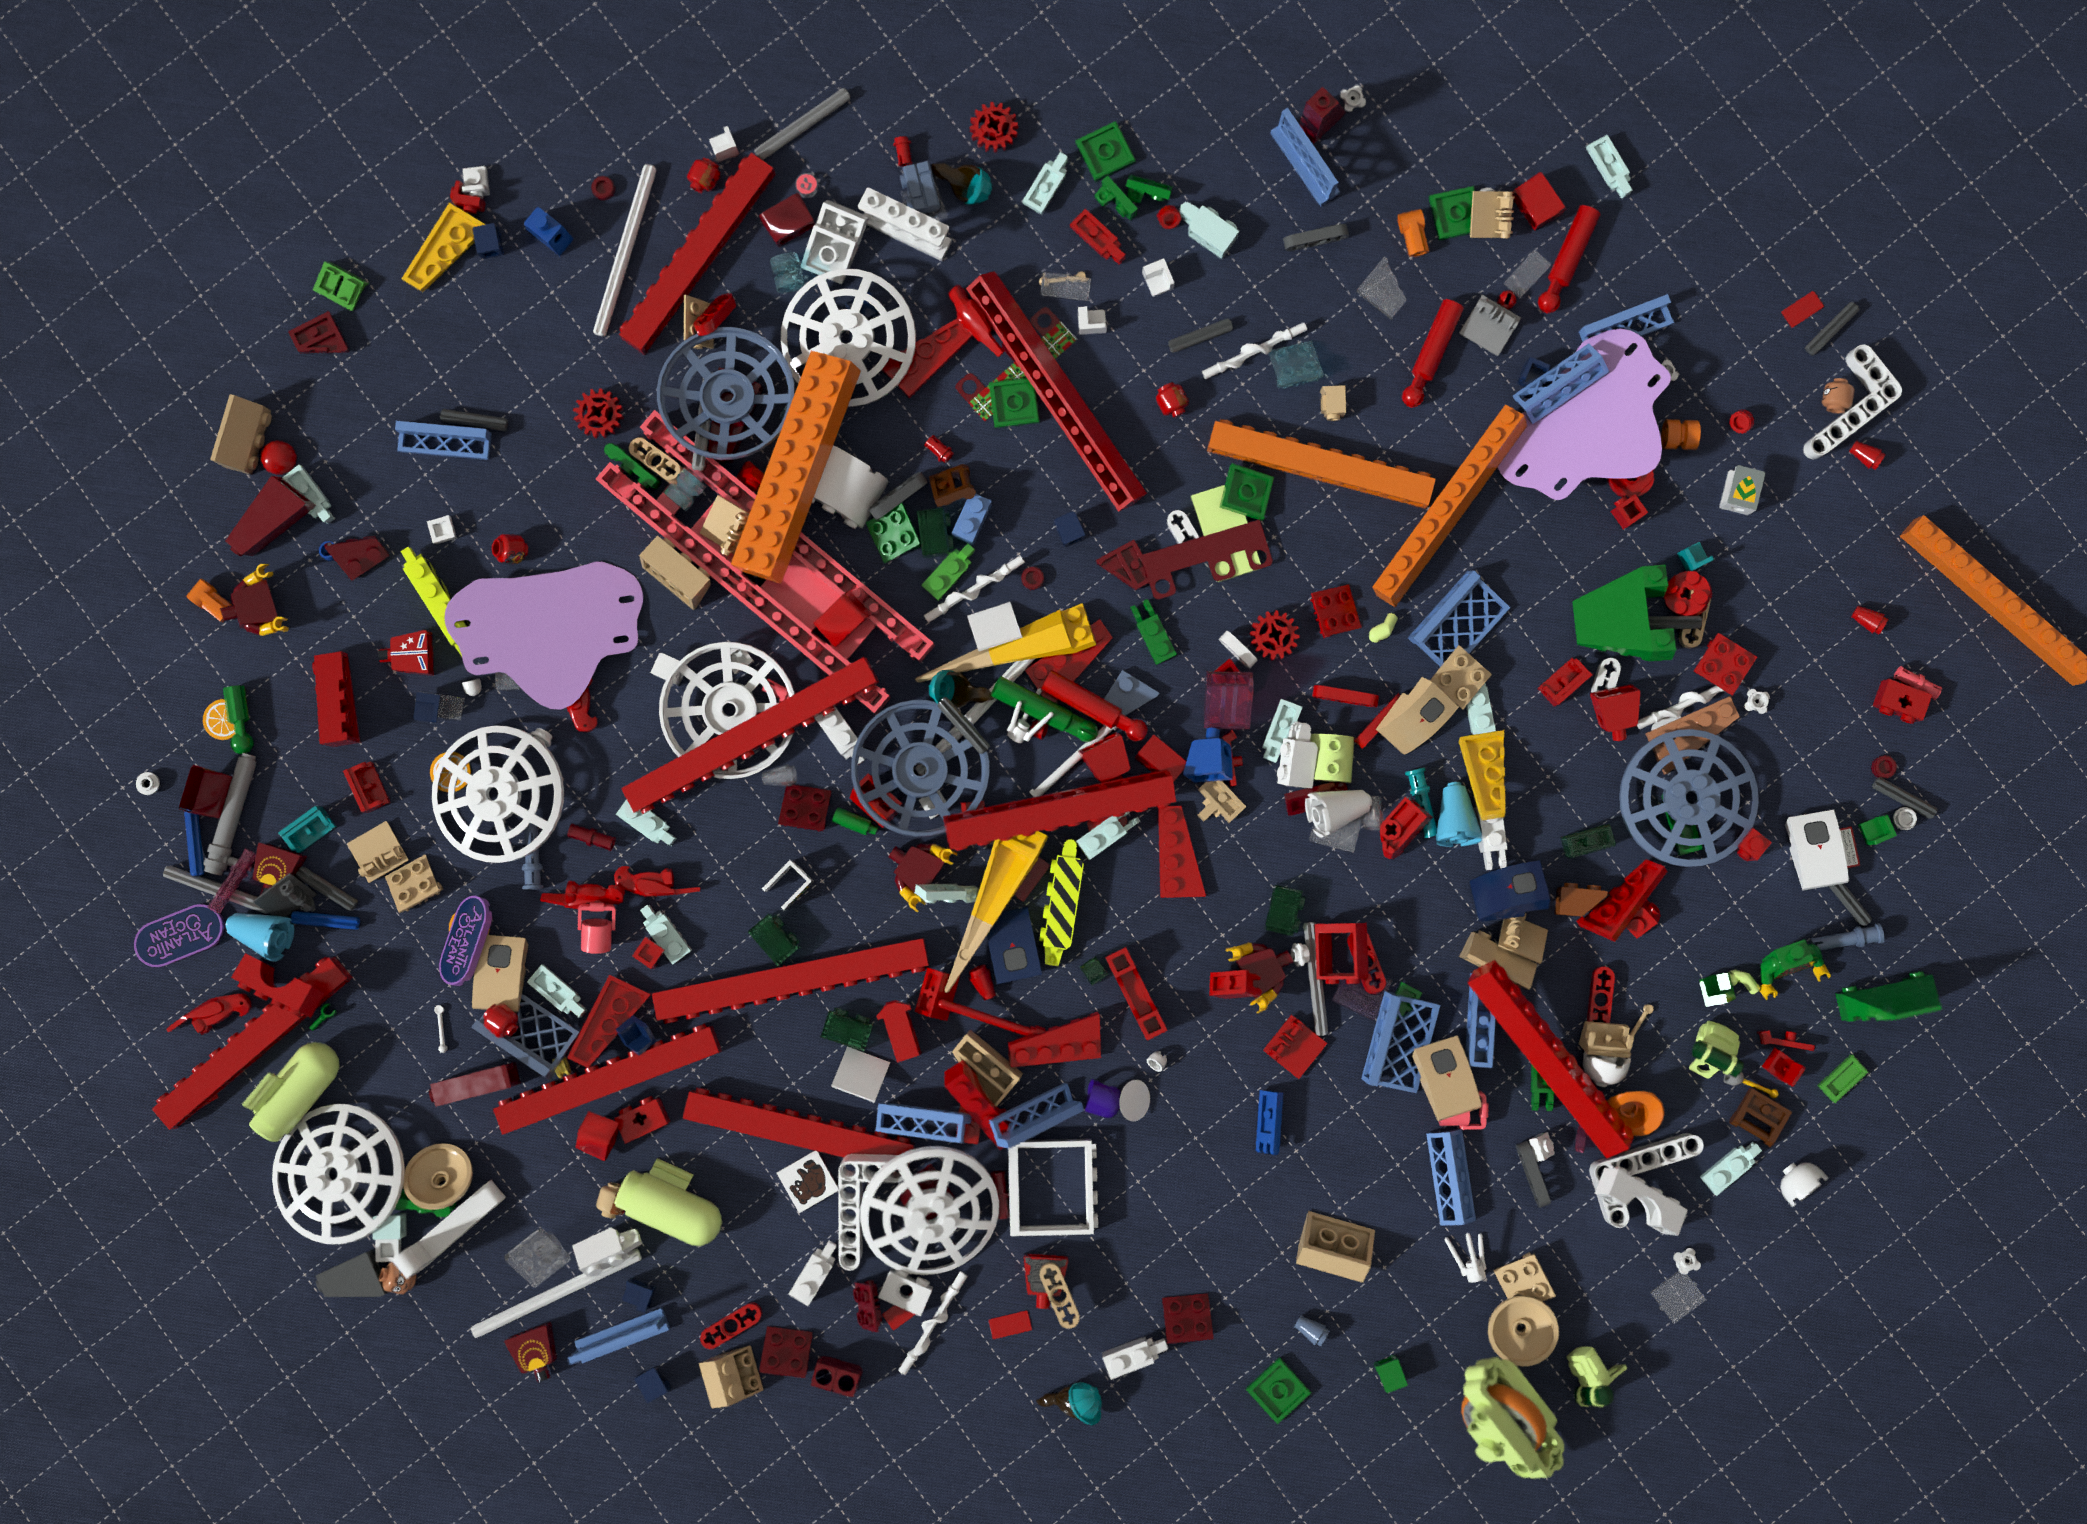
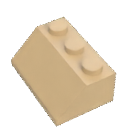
[210,394,271,475]
[639,535,711,610]
[1459,930,1537,989]
[1296,1211,1375,1283]

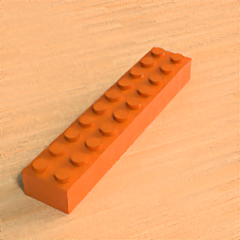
[731,350,861,584]

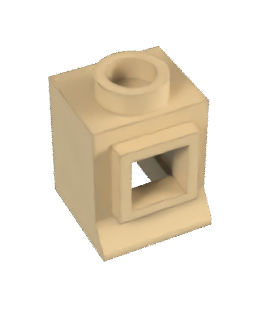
[1320,386,1346,421]

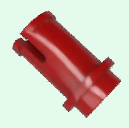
[893,136,913,167]
[924,435,954,463]

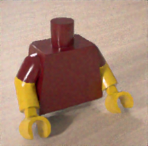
[220,564,289,636]
[888,843,957,912]
[1225,942,1293,1014]

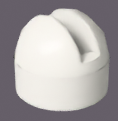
[462,679,482,696]
[1147,1051,1167,1072]

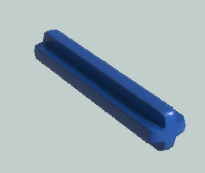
[184,809,204,876]
[291,911,360,930]

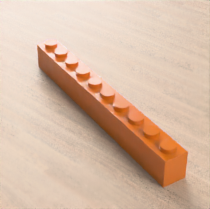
[1372,404,1527,607]
[1207,419,1436,509]
[1900,515,2087,686]

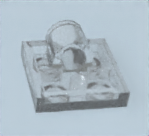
[504,1227,571,1288]

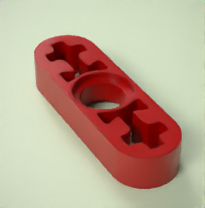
[693,293,736,336]
[1312,685,1379,708]
[1354,693,1401,749]
[1347,933,1386,994]
[1587,966,1615,1023]
[700,1302,762,1349]

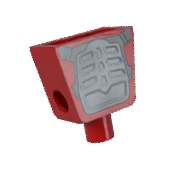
[1024,1253,1068,1309]

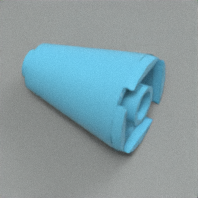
[1436,782,1482,847]
[226,913,295,962]

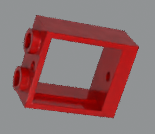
[1315,923,1369,984]

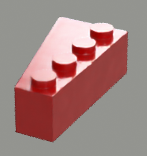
[312,651,360,747]

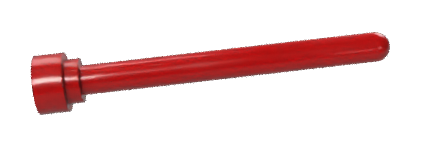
[938,999,1045,1036]

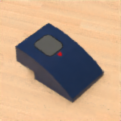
[1469,860,1550,922]
[987,907,1042,984]

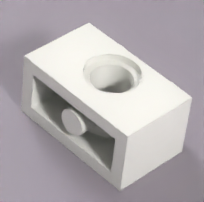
[878,1269,933,1316]

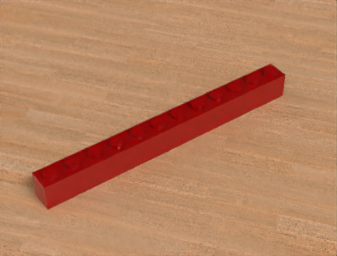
[966,271,1147,512]
[621,657,879,815]
[652,938,929,1024]

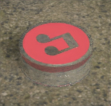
[795,173,818,197]

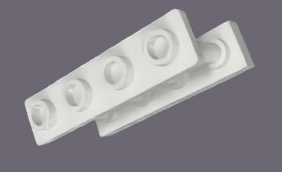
[858,188,952,261]

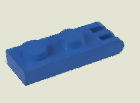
[1256,1090,1283,1155]

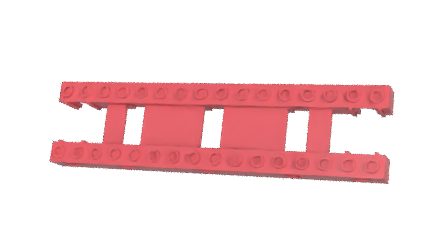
[596,410,935,715]

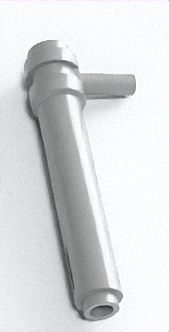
[203,753,257,876]

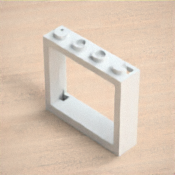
[1008,1139,1098,1236]

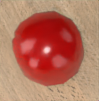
[261,441,297,475]

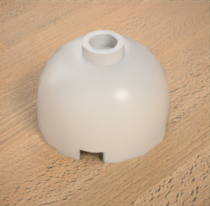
[1583,1052,1631,1087]
[1780,1163,1828,1207]

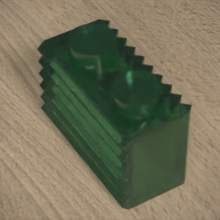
[917,508,954,559]
[1560,824,1616,858]
[1264,885,1305,936]
[748,914,800,966]
[821,1007,874,1051]

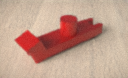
[1221,730,1243,787]
[1757,1030,1815,1051]

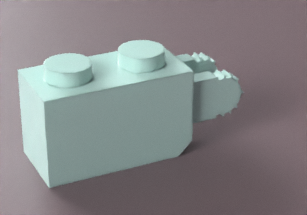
[1180,202,1239,259]
[1076,812,1140,860]

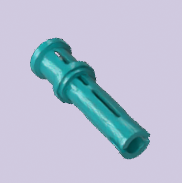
[1405,767,1437,838]

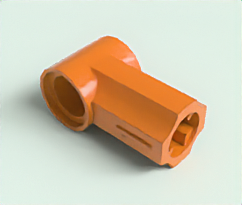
[1398,209,1429,257]
[186,578,232,623]

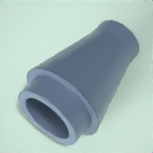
[1294,1315,1330,1347]

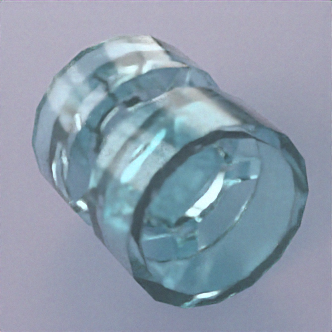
[770,252,805,293]
[663,468,707,512]

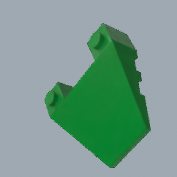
[1572,565,1676,661]
[1835,971,1942,1021]

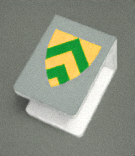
[1719,465,1765,515]
[762,860,815,910]

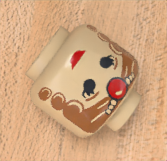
[596,1182,625,1219]

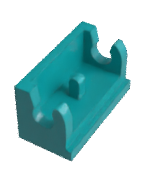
[278,806,337,854]

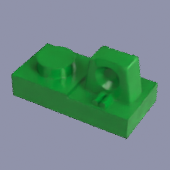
[1095,175,1138,221]
[1126,175,1173,203]

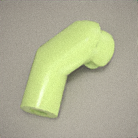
[1369,613,1398,643]
[1728,970,1760,994]

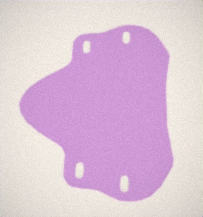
[1498,329,1671,500]
[445,562,643,710]

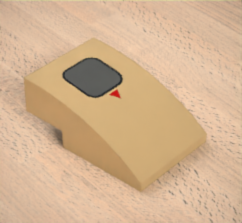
[1376,677,1459,755]
[472,935,528,1012]
[1412,1036,1482,1121]

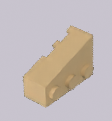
[952,1029,1023,1107]

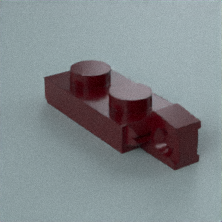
[1284,782,1348,816]

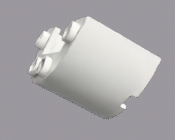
[812,445,889,529]

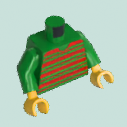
[1759,940,1831,1000]

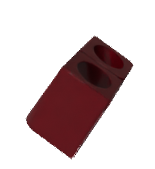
[759,193,815,247]
[179,765,232,818]
[811,1356,863,1398]

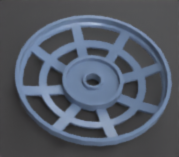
[657,327,795,460]
[851,700,989,837]
[1619,729,1759,867]

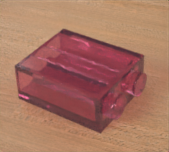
[1203,671,1254,730]

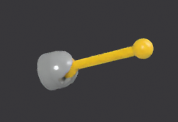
[1724,1072,1779,1098]

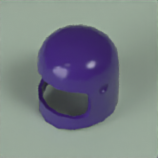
[1085,1079,1121,1118]

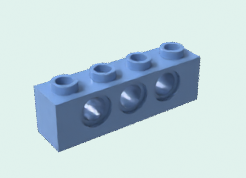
[1465,973,1495,1068]

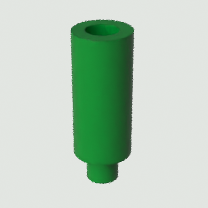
[832,807,878,836]

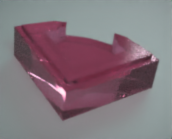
[1575,1124,1588,1153]

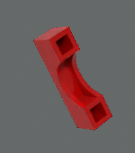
[1105,947,1167,1041]
[231,953,325,1018]
[944,1060,1017,1150]

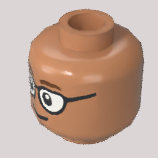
[1822,378,1855,413]
[379,1262,416,1294]

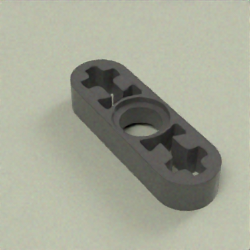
[1283,224,1349,251]
[869,472,928,520]
[1516,1141,1551,1208]

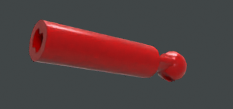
[1538,205,1601,313]
[1402,299,1464,408]
[1041,670,1148,741]

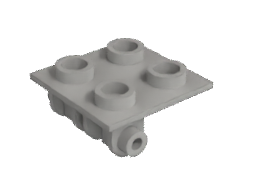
[1459,295,1521,356]

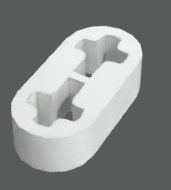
[1167,510,1199,544]
[1219,631,1258,669]
[1591,658,1621,692]

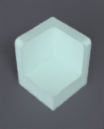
[372,1213,407,1240]

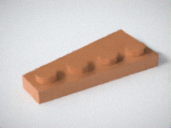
[1645,696,1740,775]

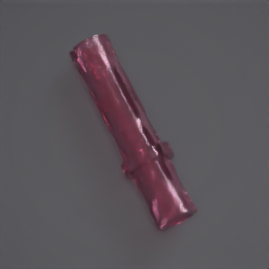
[207,848,256,914]

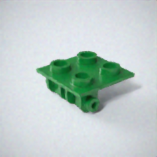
[866,503,921,564]

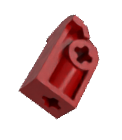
[1380,797,1433,859]
[877,1000,922,1063]

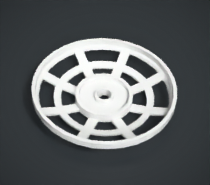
[781,269,916,407]
[659,642,795,779]
[432,726,564,863]
[272,1104,405,1244]
[860,1146,999,1275]

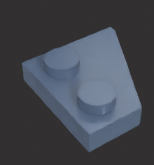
[1104,670,1159,716]

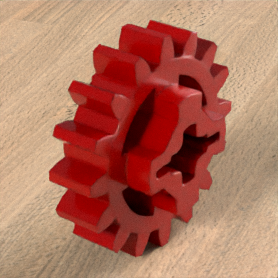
[969,102,1018,153]
[573,388,624,439]
[1249,610,1300,660]

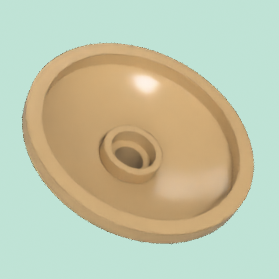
[403,1144,473,1210]
[1488,1296,1559,1366]

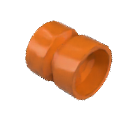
[1661,419,1701,450]

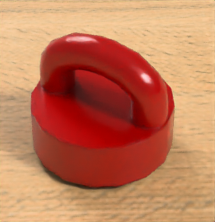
[1157,205,1181,229]
[1730,409,1754,433]

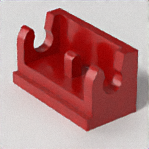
[1538,658,1592,707]
[1135,734,1186,782]
[343,761,391,813]
[915,968,960,1021]
[1209,970,1262,999]

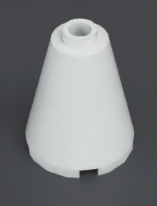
[1305,790,1372,838]

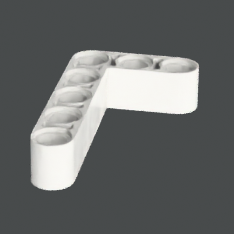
[1803,345,1902,459]
[1589,1133,1704,1228]
[839,1154,908,1271]
[392,1180,506,1279]

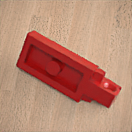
[1070,209,1125,264]

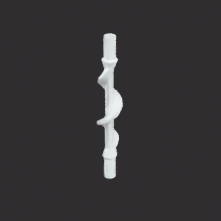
[1202,322,1307,379]
[924,556,1025,623]
[1637,680,1743,729]
[898,1271,968,1375]

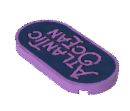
[439,896,492,986]
[134,904,225,967]

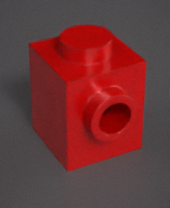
[1610,494,1648,530]
[1736,828,1772,861]

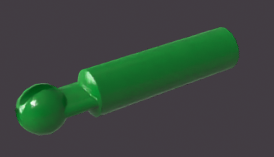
[991,676,1098,743]

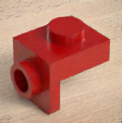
[450,180,486,214]
[736,461,764,492]
[1626,900,1661,939]
[1762,1048,1805,1087]

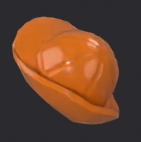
[1607,1091,1664,1136]

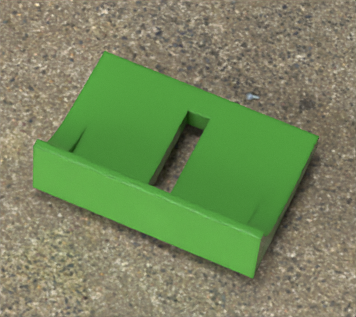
[313,261,369,311]

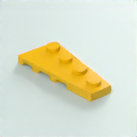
[402,203,486,292]
[1459,730,1505,821]

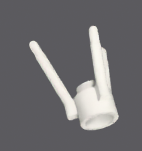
[1007,688,1054,743]
[1444,1233,1487,1282]

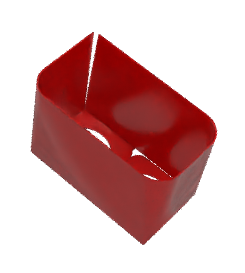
[1513,172,1566,231]
[813,590,871,647]
[576,1111,619,1161]

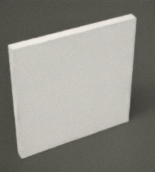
[967,602,1022,652]
[831,1047,890,1103]

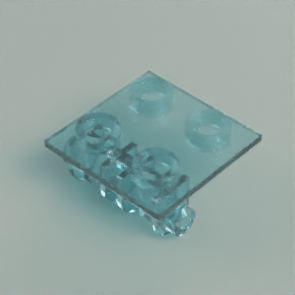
[1269,341,1324,389]

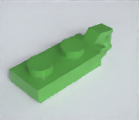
[921,543,975,601]

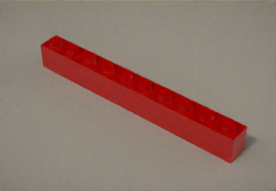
[619,153,776,355]
[943,769,1176,850]
[152,957,353,1130]
[1467,960,1634,1158]
[493,1024,722,1135]
[682,1087,915,1171]

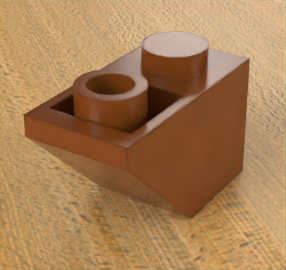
[1555,883,1608,917]

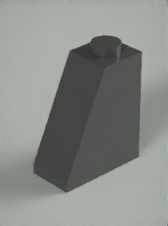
[316,1249,389,1297]

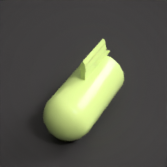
[242,1042,340,1142]
[614,1158,722,1246]

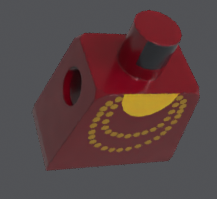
[253,842,307,895]
[504,1322,557,1382]

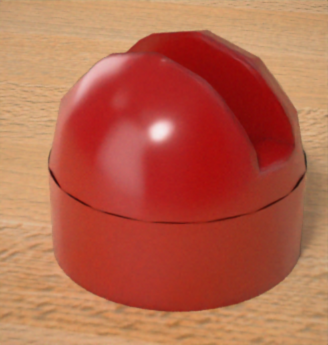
[1497,291,1516,310]
[1030,720,1049,740]

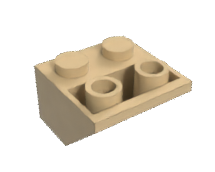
[699,1345,763,1408]

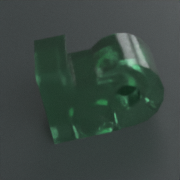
[1079,956,1108,986]

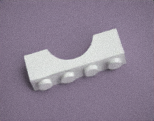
[1595,1166,1688,1235]

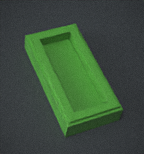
[1817,1054,1869,1103]

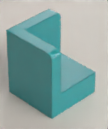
[1677,542,1714,571]

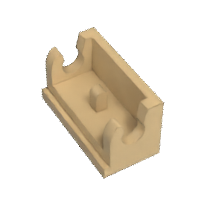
[1579,1021,1634,1058]

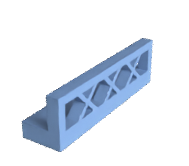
[1579,294,1674,342]
[1513,343,1609,424]
[395,421,492,460]
[989,1083,1084,1149]
[876,1103,972,1143]
[1426,1129,1476,1226]

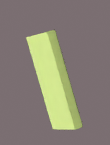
[1191,485,1262,582]

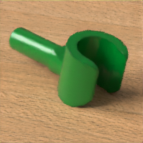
[309,1003,337,1031]

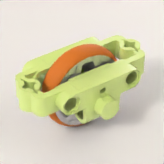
[1461,1357,1564,1479]

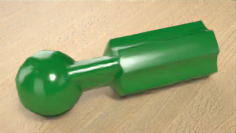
[223,685,254,754]

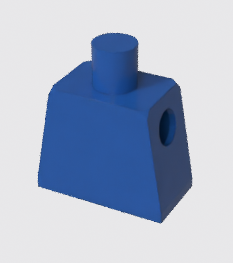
[524,207,574,256]
[1183,728,1233,783]

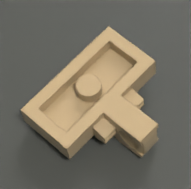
[1198,781,1246,823]

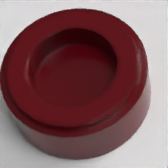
[591,176,615,200]
[1021,567,1044,590]
[1871,755,1897,779]

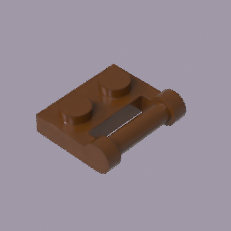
[929,464,976,507]
[1729,1088,1792,1147]

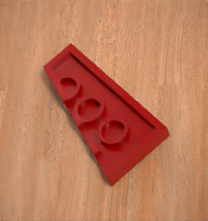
[882,318,973,398]
[1025,619,1113,703]
[1158,806,1206,898]
[1576,859,1667,942]
[567,975,651,1068]
[1008,1011,1101,1067]

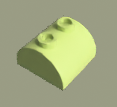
[1310,734,1354,783]

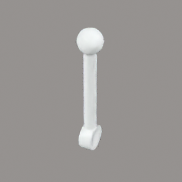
[434,1005,448,1053]

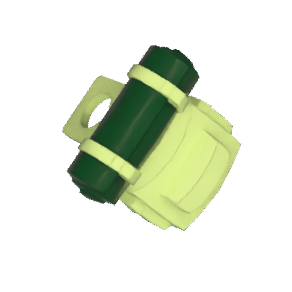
[1689,1020,1743,1079]
[1566,1346,1627,1407]

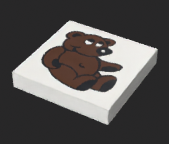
[777,1151,839,1213]

